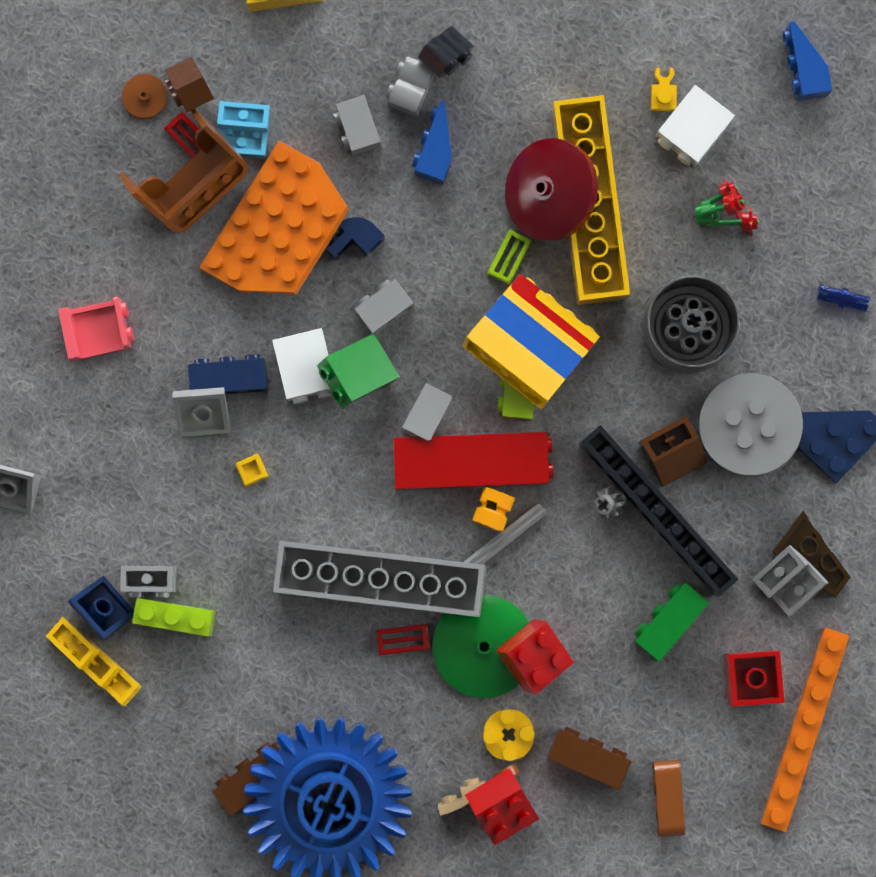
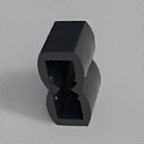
[418,26,474,78]

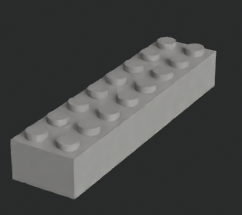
[273,541,486,617]

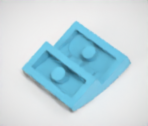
[217,101,270,160]

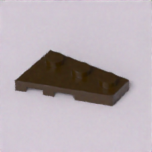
[772,511,851,598]

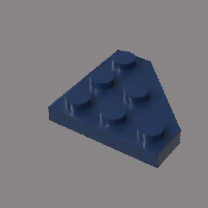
[798,410,876,483]

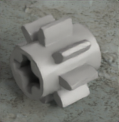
[594,485,627,519]

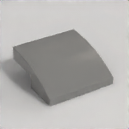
[752,545,828,617]

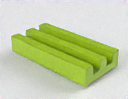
[487,229,532,285]

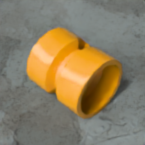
[472,487,515,532]

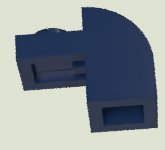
[327,217,385,260]

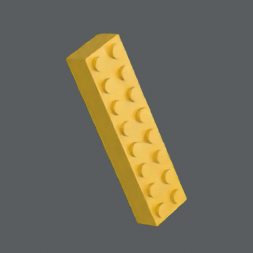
[552,95,630,305]

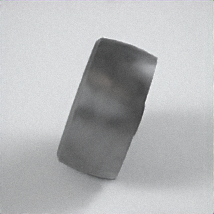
[642,276,740,373]

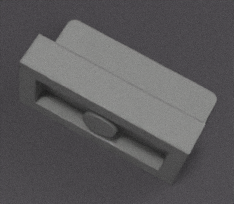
[402,383,452,441]

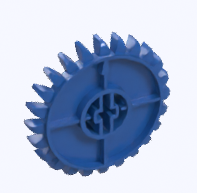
[244,717,412,877]

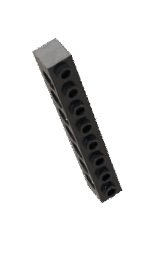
[579,425,739,597]

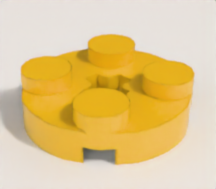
[483,709,535,761]

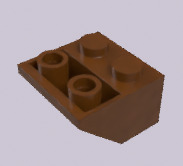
[638,416,707,487]

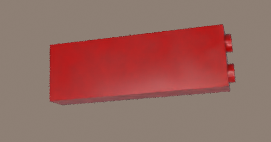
[393,432,553,490]

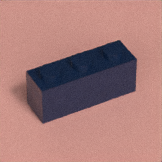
[188,354,268,394]

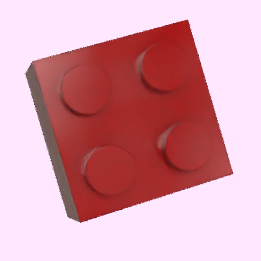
[496,619,575,695]
[724,650,785,706]
[465,768,539,846]

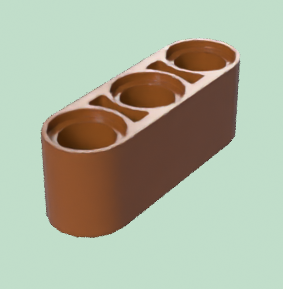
[652,760,685,837]

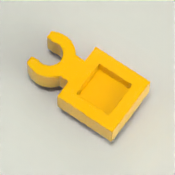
[651,67,677,112]

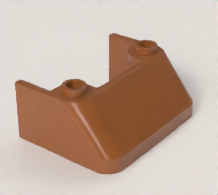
[119,108,248,233]

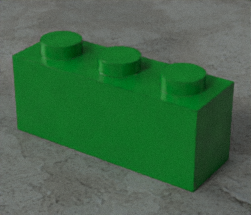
[634,583,709,662]

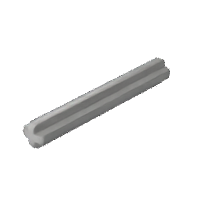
[464,504,546,564]

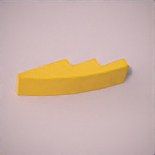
[46,617,142,707]

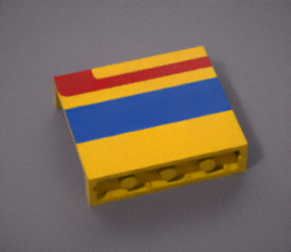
[462,274,600,409]

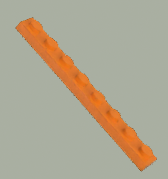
[760,627,849,832]

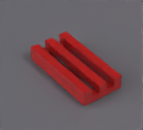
[164,111,201,158]
[376,624,430,655]

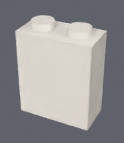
[656,85,735,167]
[272,328,332,404]

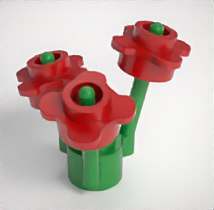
[695,179,760,236]

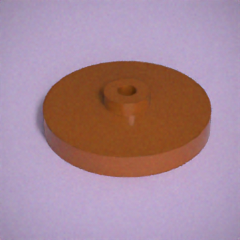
[122,74,167,119]

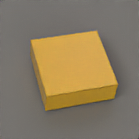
[235,453,269,487]

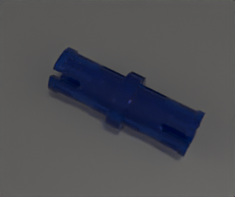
[816,284,870,312]

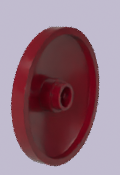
[505,138,598,241]

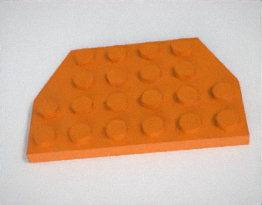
[199,141,350,295]

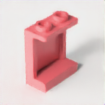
[58,297,134,362]

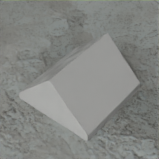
[0,465,41,514]

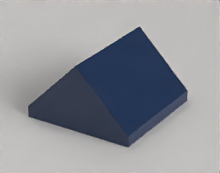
[68,575,134,641]

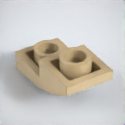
[438,777,485,816]

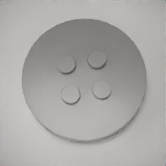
[699,373,803,477]

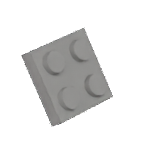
[172,387,230,437]

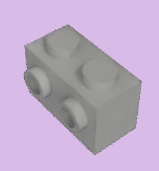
[120,566,177,597]

